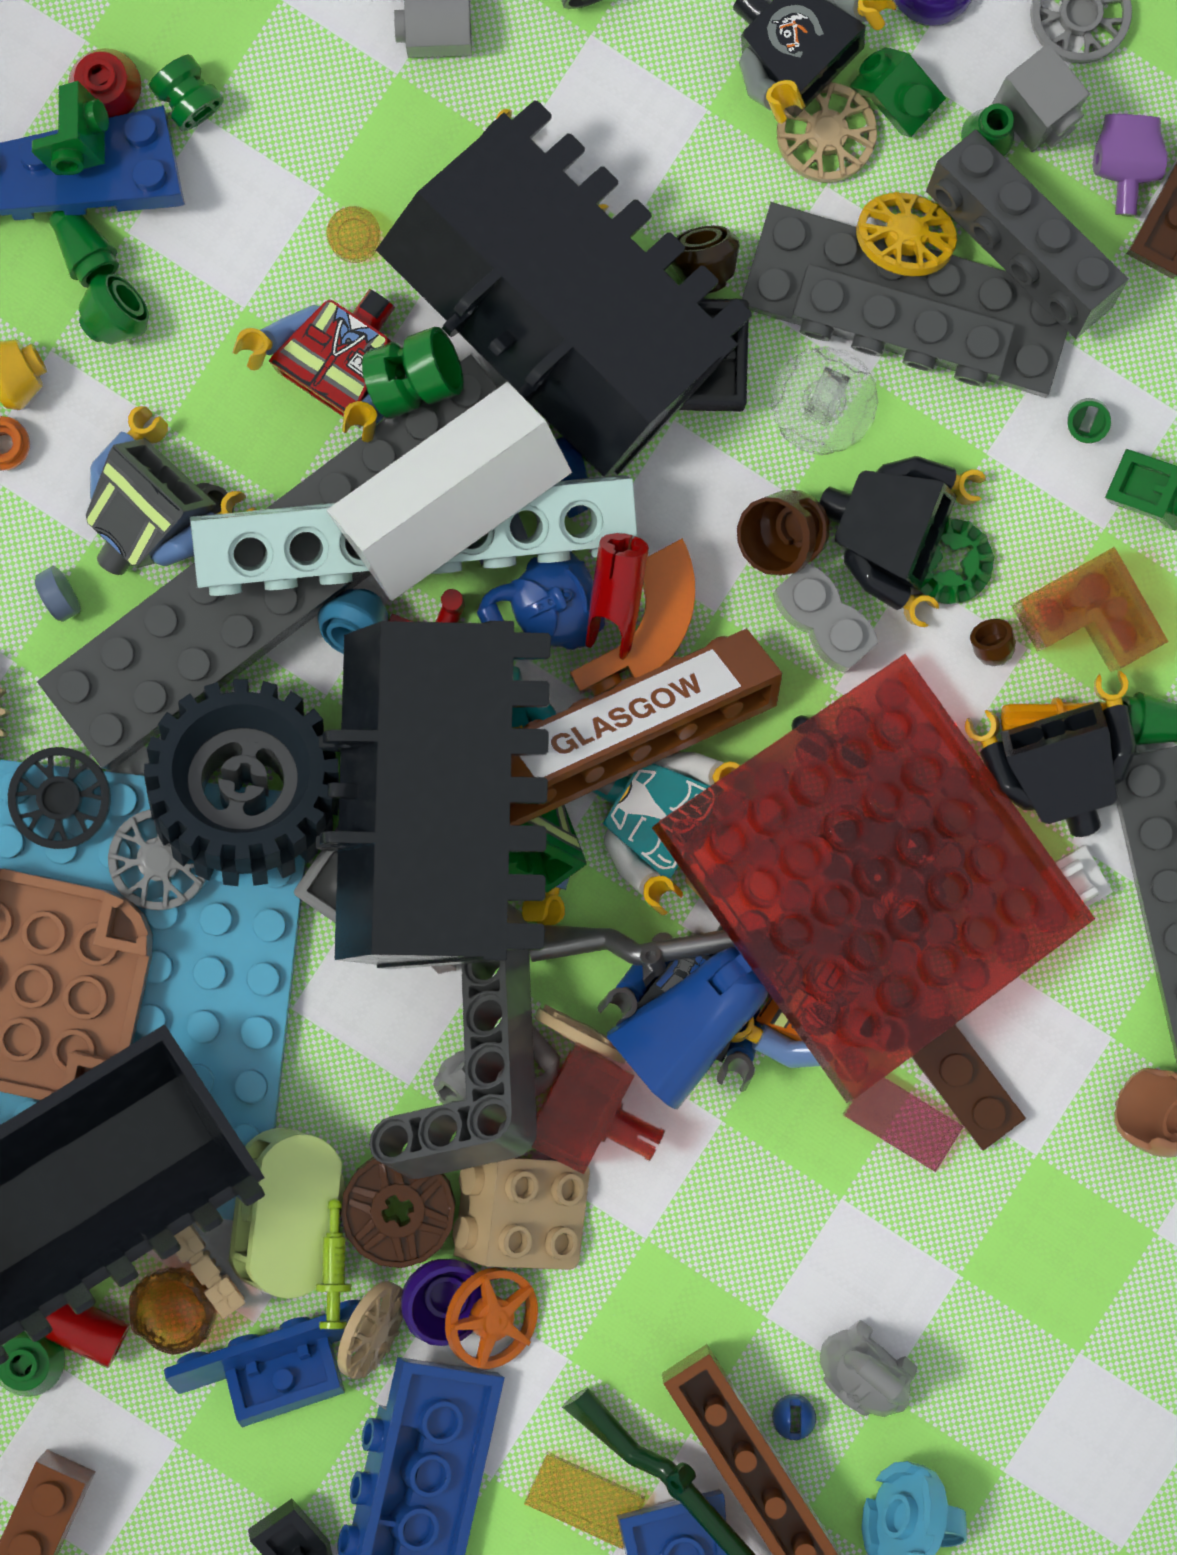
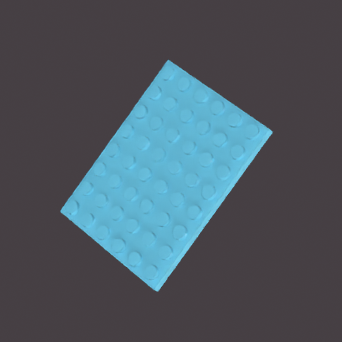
[0,760,306,1220]

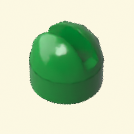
[1067,398,1111,443]

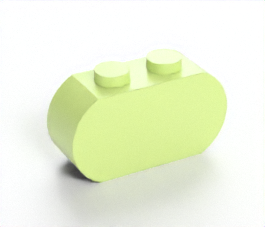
[228,1128,345,1299]

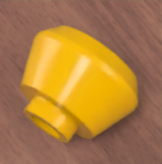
[0,339,47,410]

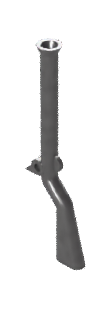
[529,908,828,987]

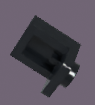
[248,1498,332,1555]

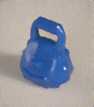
[477,551,605,650]

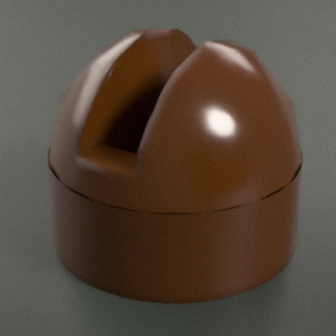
[970,619,1016,666]

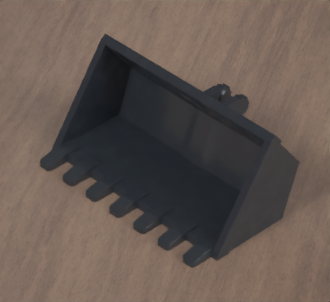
[0,1025,265,1365]

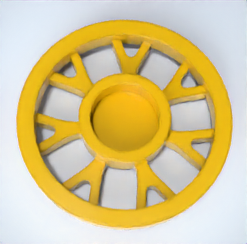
[856,192,957,276]

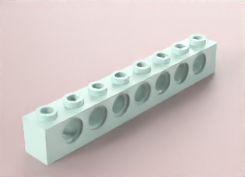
[190,475,637,596]

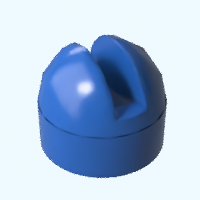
[772,1394,816,1440]

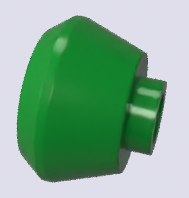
[79,274,149,345]
[0,1331,65,1397]

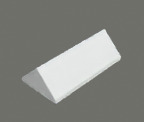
[326,382,572,602]

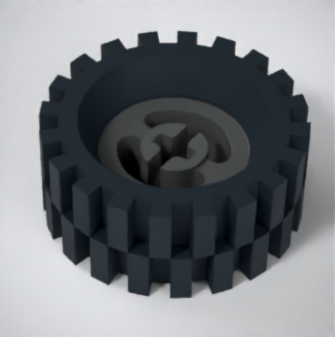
[144,679,339,886]

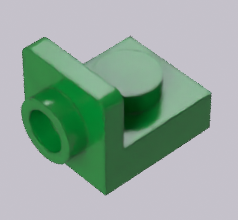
[1105,449,1177,531]

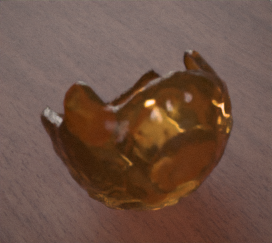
[129,1266,217,1355]

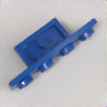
[164,1300,360,1427]

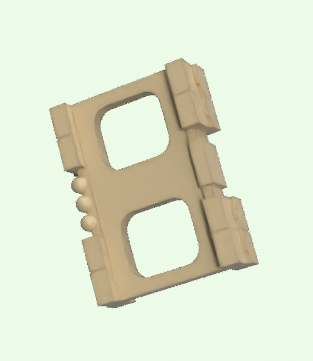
[174,1225,245,1319]

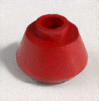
[68,48,142,118]

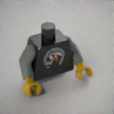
[733,0,897,124]

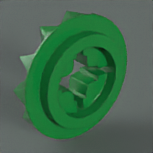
[920,518,995,604]

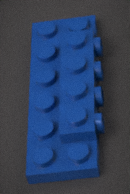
[338,1357,505,1555]

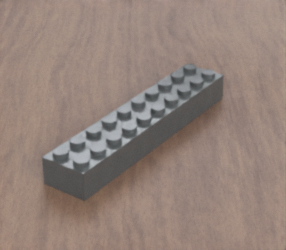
[37,354,498,770]

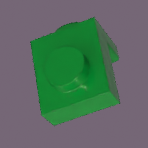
[850,47,946,137]
[32,81,109,175]

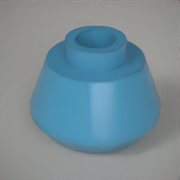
[317,589,388,654]

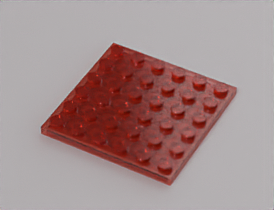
[652,654,1095,1103]

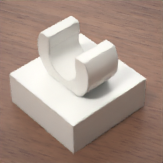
[1036,845,1113,919]

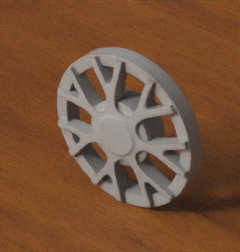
[1030,0,1132,64]
[108,810,206,910]

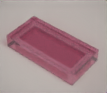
[843,1069,964,1172]

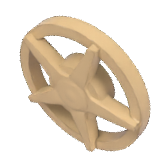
[534,1005,626,1064]

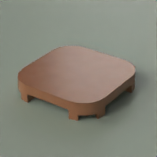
[0,868,153,1100]

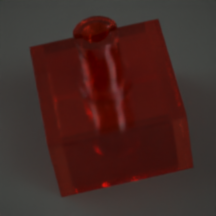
[532,1042,665,1174]

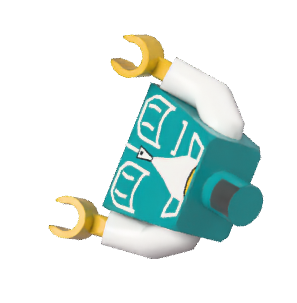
[593,752,753,915]

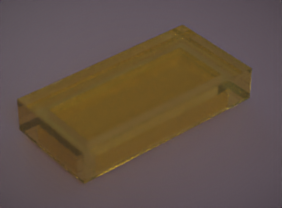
[524,1451,645,1549]

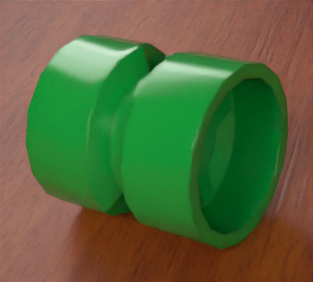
[362,327,464,419]

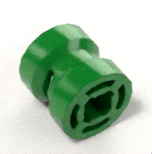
[149,54,224,131]

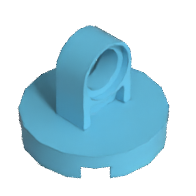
[861,1461,967,1555]

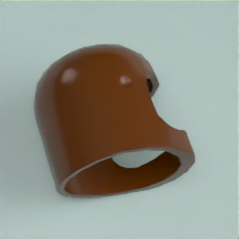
[737,490,829,576]

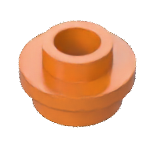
[0,416,30,471]

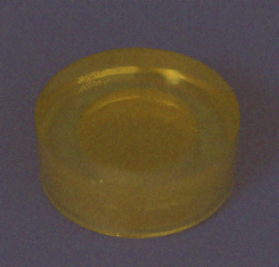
[326,206,381,263]

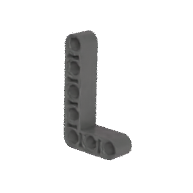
[369,903,537,1179]

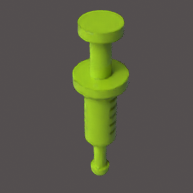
[316,1199,352,1329]

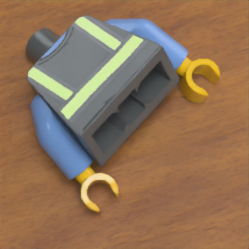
[86,406,257,575]

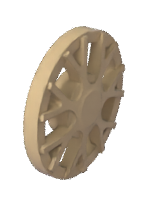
[777,82,877,183]
[337,1281,403,1380]

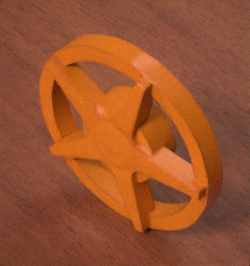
[445,1267,538,1369]

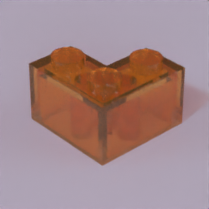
[1011,547,1169,672]

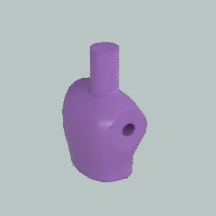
[1093,114,1167,216]

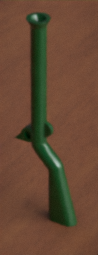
[562,1387,756,1555]

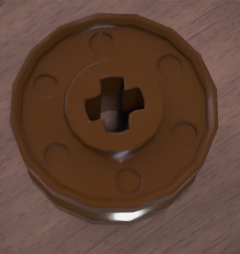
[341,1151,455,1268]

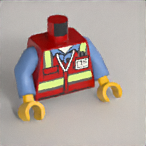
[233,289,395,442]

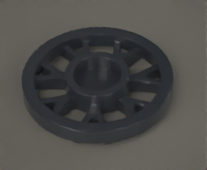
[8,747,111,849]

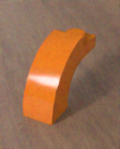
[570,538,695,697]

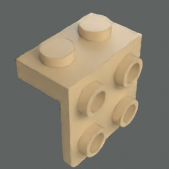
[453,1157,590,1270]

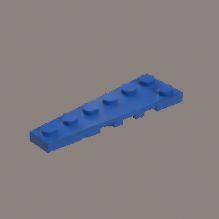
[0,105,185,220]

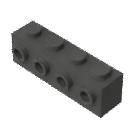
[926,129,1129,339]

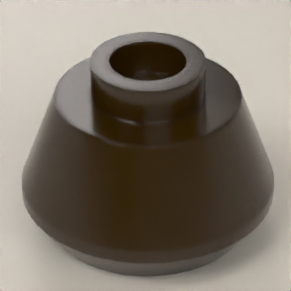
[671,225,740,293]

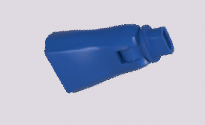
[607,927,790,1110]

